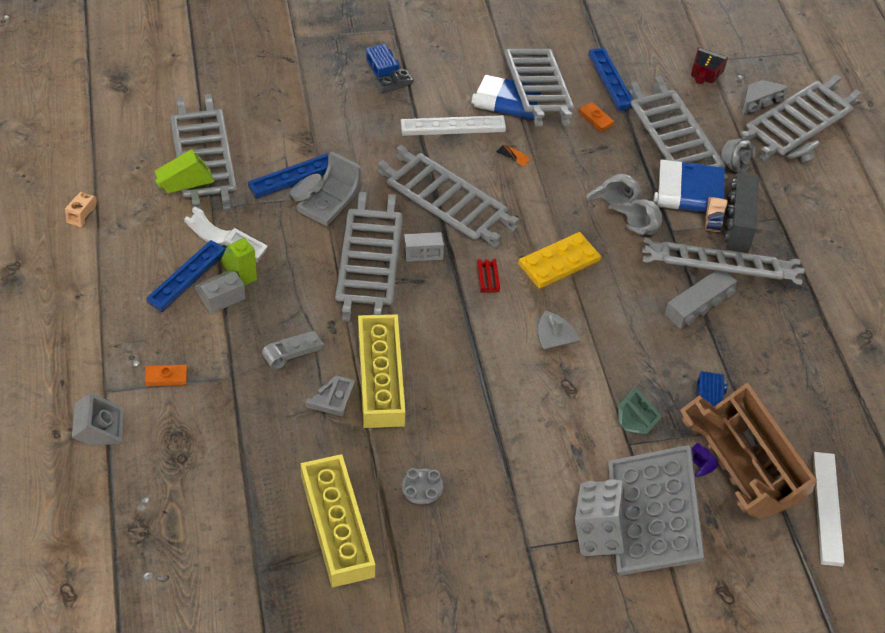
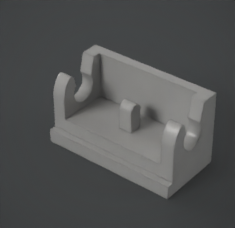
[404,232,444,262]

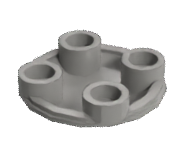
[401,468,444,505]

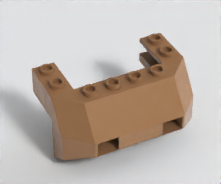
[680,382,817,520]

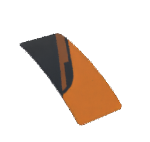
[496,145,531,167]

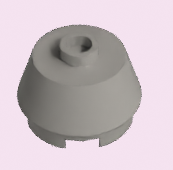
[721,138,755,173]

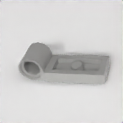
[262,330,324,370]

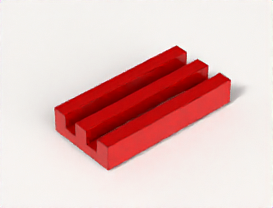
[477,259,500,293]

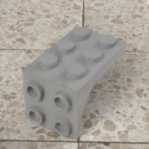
[297,152,361,226]
[575,479,624,556]

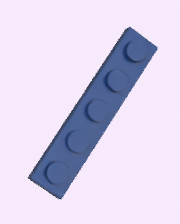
[588,47,633,111]
[248,153,329,199]
[146,240,226,312]

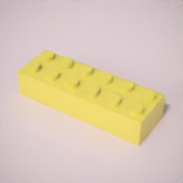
[358,314,405,428]
[300,454,375,588]

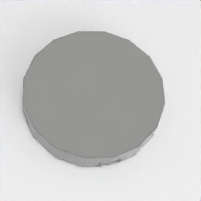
[290,174,324,201]

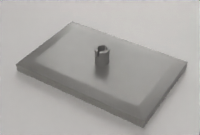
[608,445,705,576]

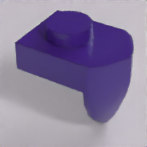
[692,443,718,477]

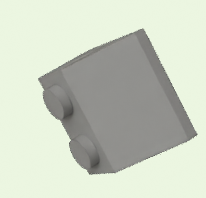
[193,271,245,314]
[72,392,124,445]

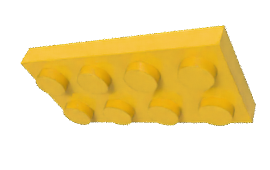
[518,232,601,289]

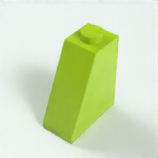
[155,149,214,193]
[220,237,257,286]

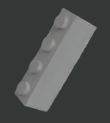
[664,270,737,329]

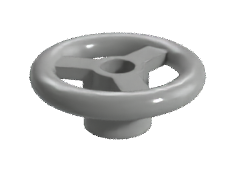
[787,140,820,163]

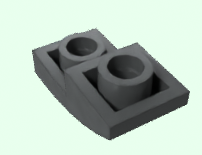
[374,69,414,93]

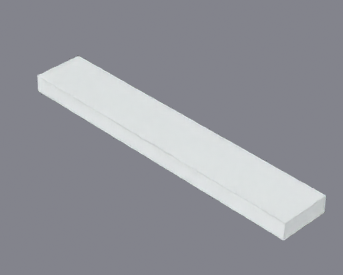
[400,115,506,136]
[812,452,844,567]

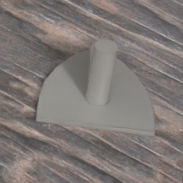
[538,311,580,350]

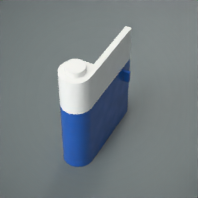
[471,75,543,120]
[653,159,725,213]

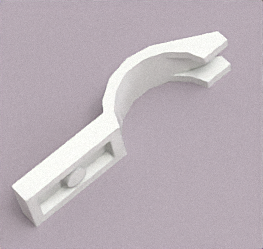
[184,206,268,263]

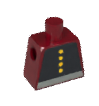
[691,47,728,84]

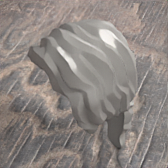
[586,174,642,204]
[608,199,662,236]

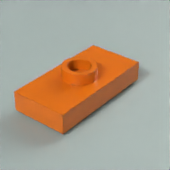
[578,102,614,132]
[145,365,187,386]

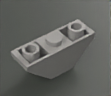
[742,80,788,115]

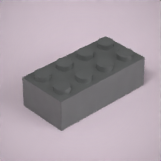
[724,172,759,253]

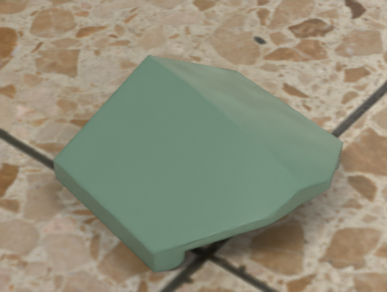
[618,386,662,435]

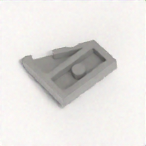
[305,375,355,417]

